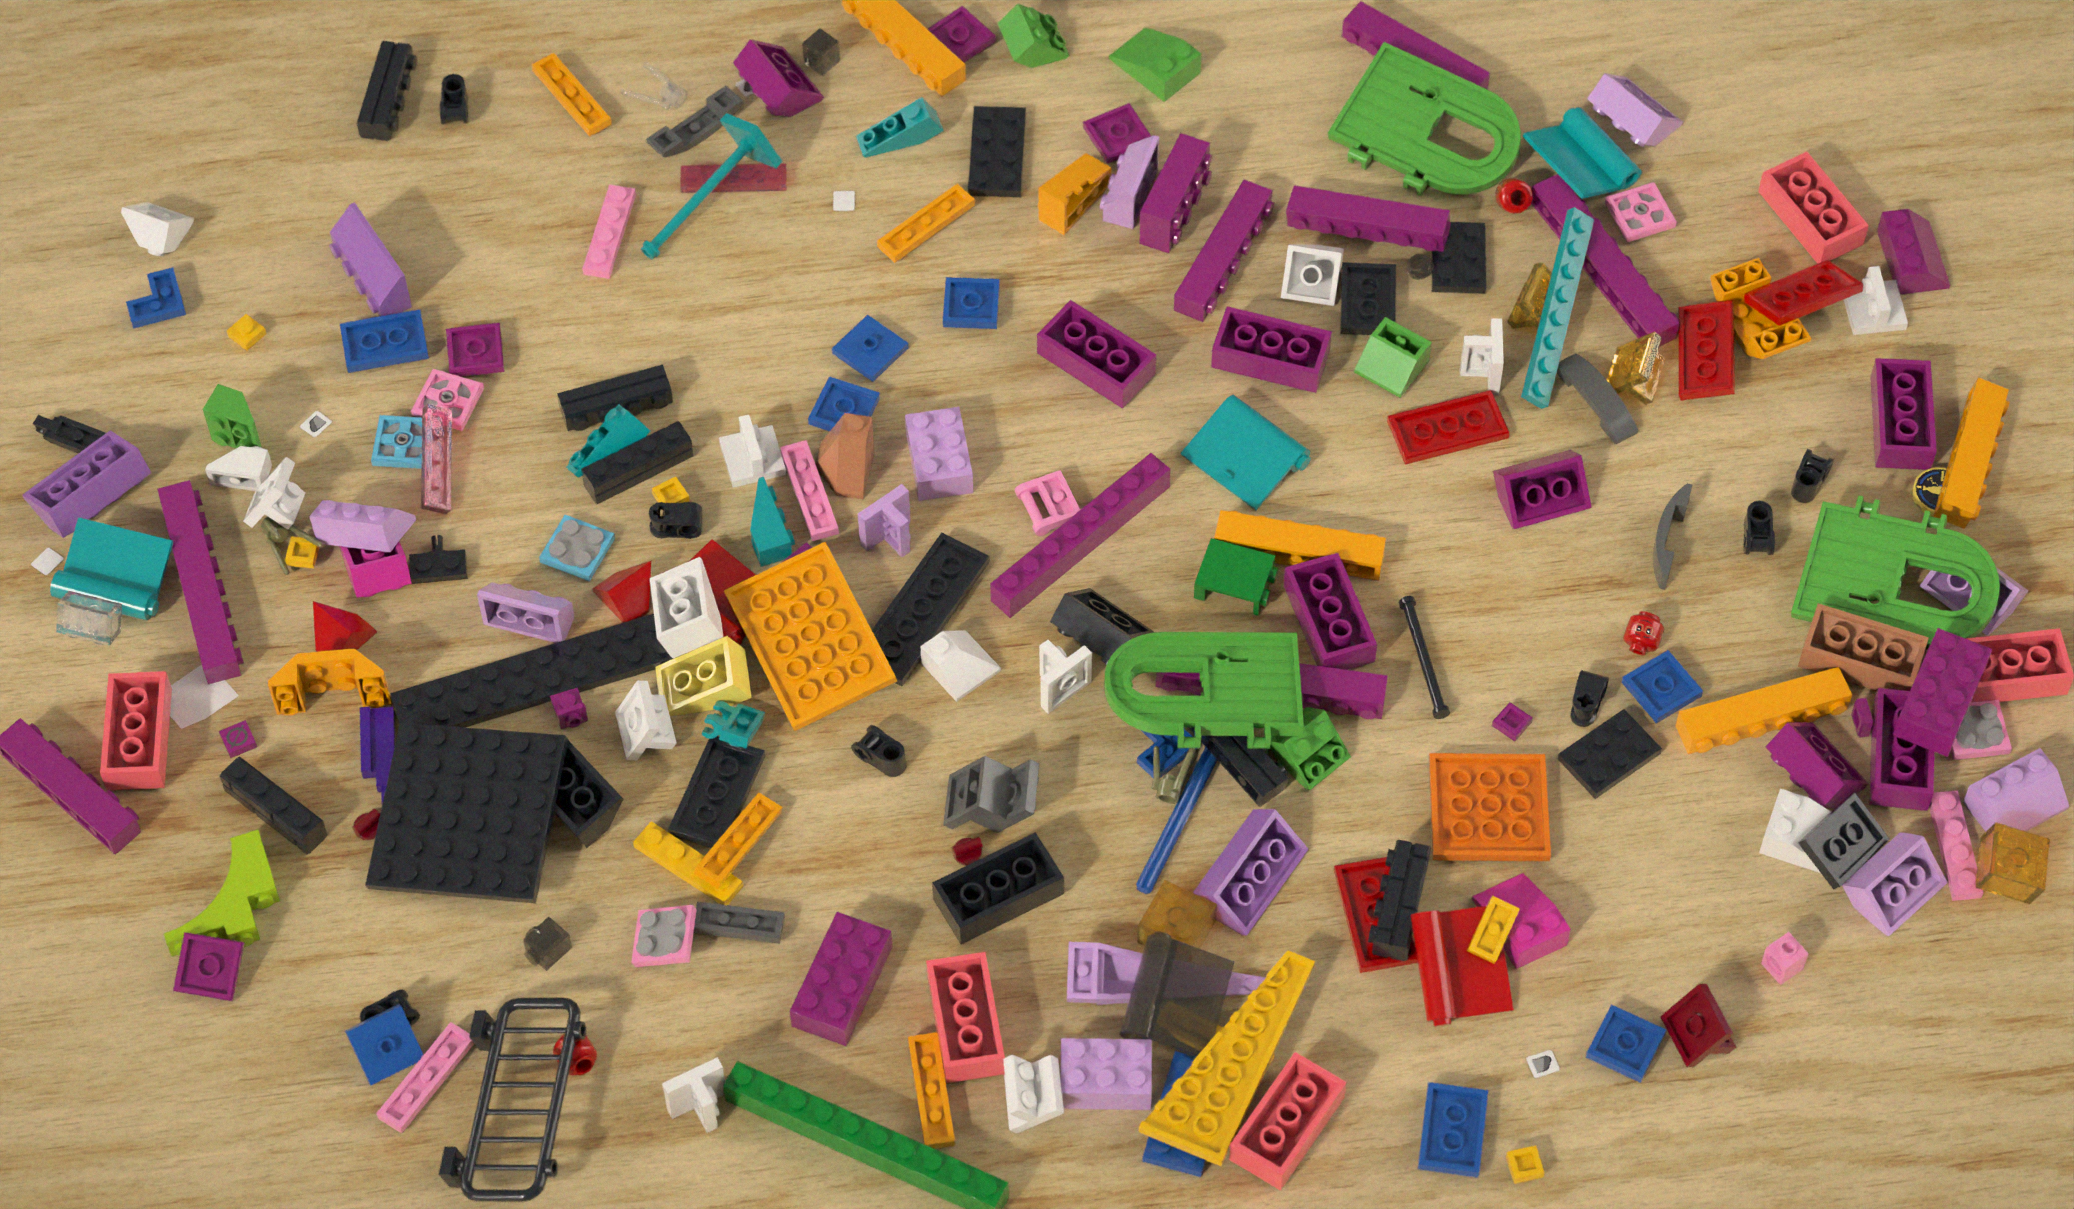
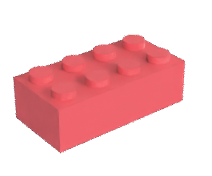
[1759,151,1869,264]
[1966,628,2074,703]
[100,671,172,790]
[926,952,1005,1083]
[1229,1052,1347,1191]

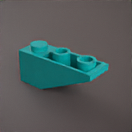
[856,97,944,158]
[566,404,651,478]
[750,477,795,567]

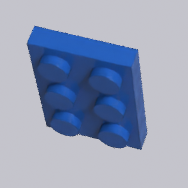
[340,309,429,373]
[1418,1082,1488,1178]

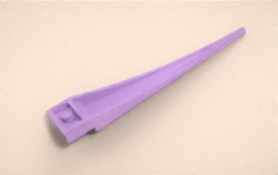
[1067,942,1306,1005]

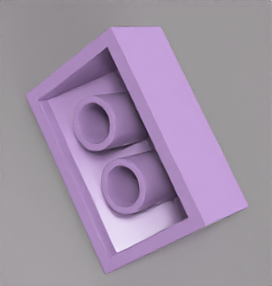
[1587,73,1683,147]
[1100,135,1159,229]
[309,500,416,552]
[1920,567,2029,636]
[477,582,575,643]
[1963,748,2069,847]
[1842,832,1948,936]

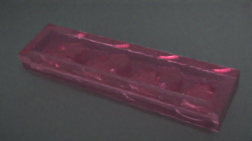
[680,163,787,193]
[421,404,452,514]

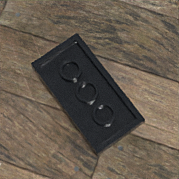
[968,106,1026,198]
[668,736,765,848]

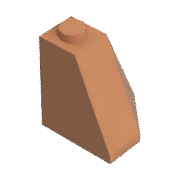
[815,413,875,499]

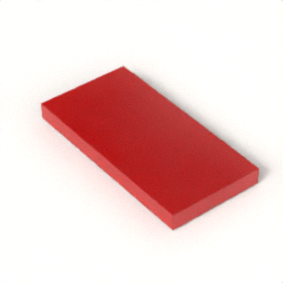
[1744,260,1863,326]
[1678,300,1735,401]
[1387,390,1510,465]
[1334,857,1418,973]

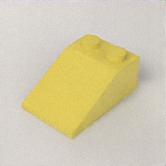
[655,636,751,716]

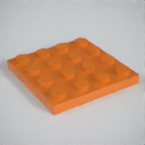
[1429,753,1551,861]

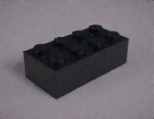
[932,832,1064,945]

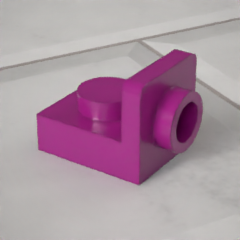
[550,688,588,729]

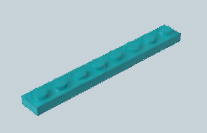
[1521,207,1594,409]

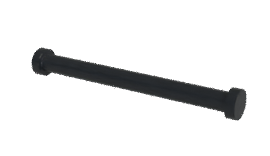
[1398,596,1450,719]

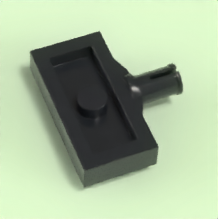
[409,535,468,584]

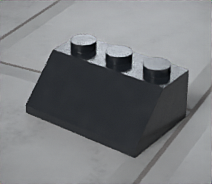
[1050,588,1155,665]
[554,740,624,848]

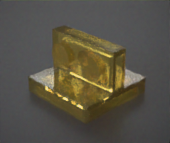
[1507,262,1552,330]
[1607,332,1666,405]

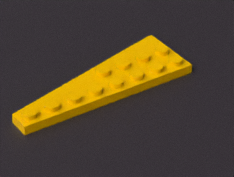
[1138,950,1315,1166]

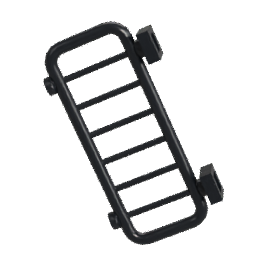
[438,997,586,1202]

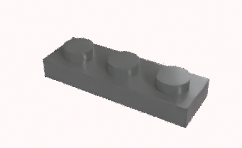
[694,901,785,944]

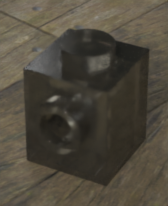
[802,28,840,76]
[523,916,572,971]

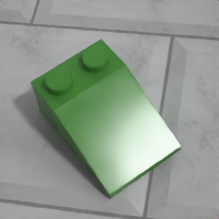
[1109,27,1202,102]

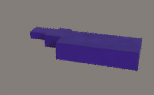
[360,707,395,804]

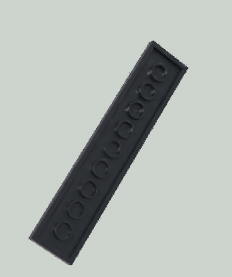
[390,614,679,727]

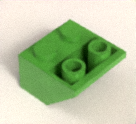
[998,4,1070,68]
[1354,317,1432,398]
[203,384,262,448]
[1270,707,1351,791]

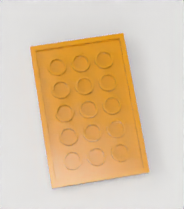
[724,542,897,732]

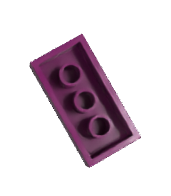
[1139,133,1213,254]
[1037,300,1157,409]
[1211,306,1332,393]
[1870,358,1937,470]
[1283,553,1377,670]
[1893,628,1992,757]
[1869,688,1935,811]
[790,912,893,1046]

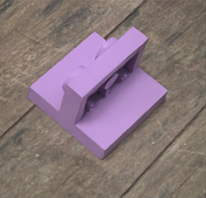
[858,484,911,557]

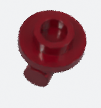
[352,808,380,840]
[951,837,983,866]

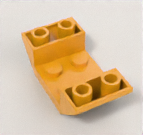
[1710,258,1811,359]
[268,649,392,716]

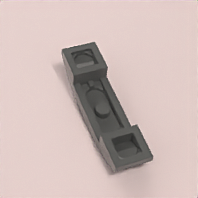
[646,85,743,157]
[1557,353,1638,445]
[1653,483,1692,590]

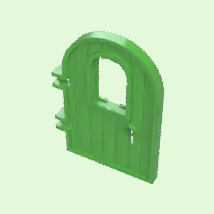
[1328,42,1521,196]
[1791,495,2000,649]
[1104,632,1304,749]

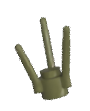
[261,517,324,575]
[1151,746,1197,804]

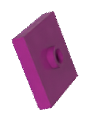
[927,6,996,63]
[1083,103,1151,164]
[446,322,505,377]
[173,932,244,1001]

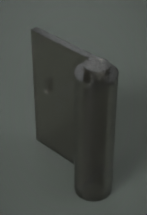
[1120,931,1235,1057]

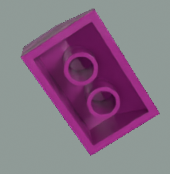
[733,39,824,117]
[1877,209,1950,295]
[1493,450,1592,529]
[1765,722,1869,809]

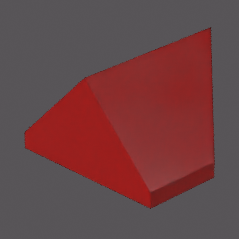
[592,561,651,623]
[313,601,377,652]

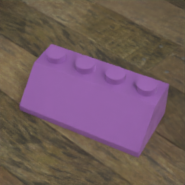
[329,202,412,316]
[22,430,151,538]
[1191,809,1308,936]

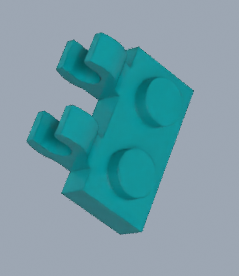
[702,701,765,748]

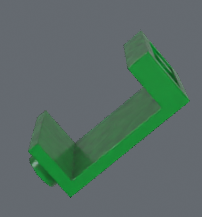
[1194,538,1279,616]

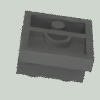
[943,756,1039,833]

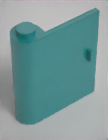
[1522,107,1642,199]
[1180,394,1311,511]
[50,517,174,621]

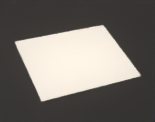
[170,665,239,729]

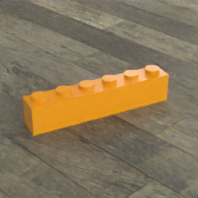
[842,0,966,97]
[1933,377,2010,529]
[1214,510,1386,581]
[1675,667,1852,754]

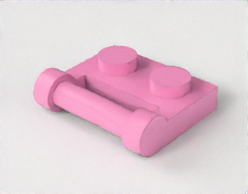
[1015,470,1080,536]

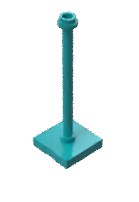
[641,113,783,260]

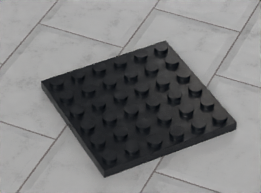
[365,722,568,904]

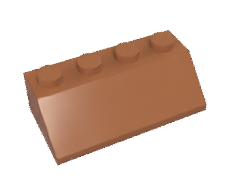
[1798,603,1929,691]

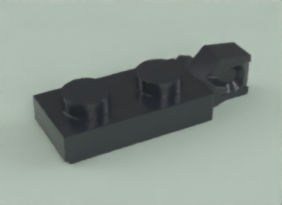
[33,415,106,454]

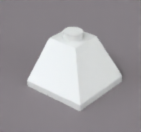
[121,202,194,256]
[1281,244,1344,306]
[920,630,1001,702]

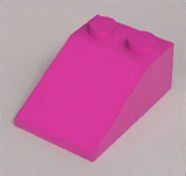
[339,542,411,598]
[1472,873,1571,969]

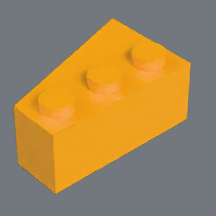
[1038,153,1111,235]

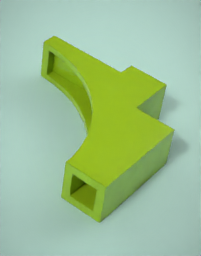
[163,830,280,957]

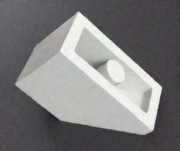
[205,446,272,491]

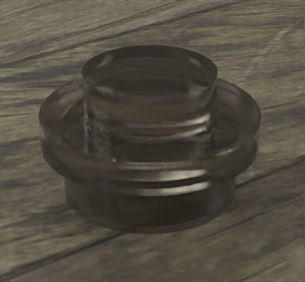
[1407,254,1434,280]

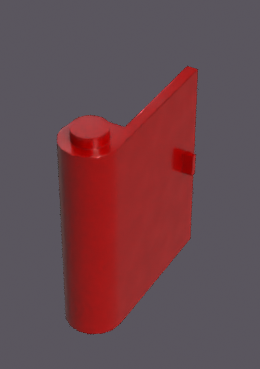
[663,539,756,645]
[1410,906,1514,1027]

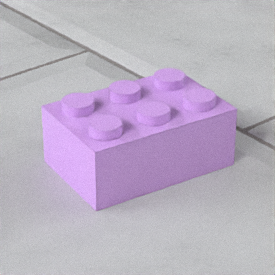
[905,407,973,501]
[1060,1038,1152,1110]

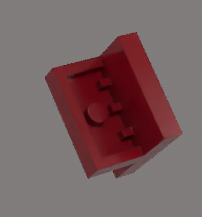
[1660,983,1736,1067]

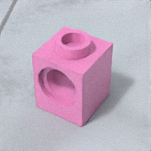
[1761,932,1808,985]

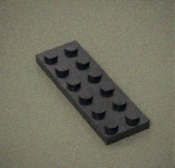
[872,532,990,686]

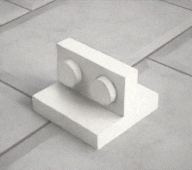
[1844,266,1908,335]
[1460,318,1504,395]
[719,415,786,488]
[243,457,306,530]
[1039,640,1092,714]
[615,680,676,761]
[1003,1055,1064,1134]
[662,1057,725,1133]

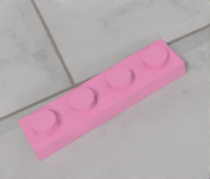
[583,184,636,279]
[780,440,839,541]
[1929,790,1984,901]
[376,1022,474,1133]

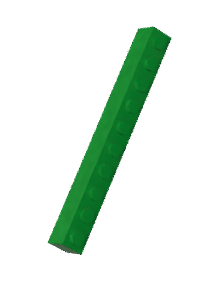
[723,1061,1009,1209]

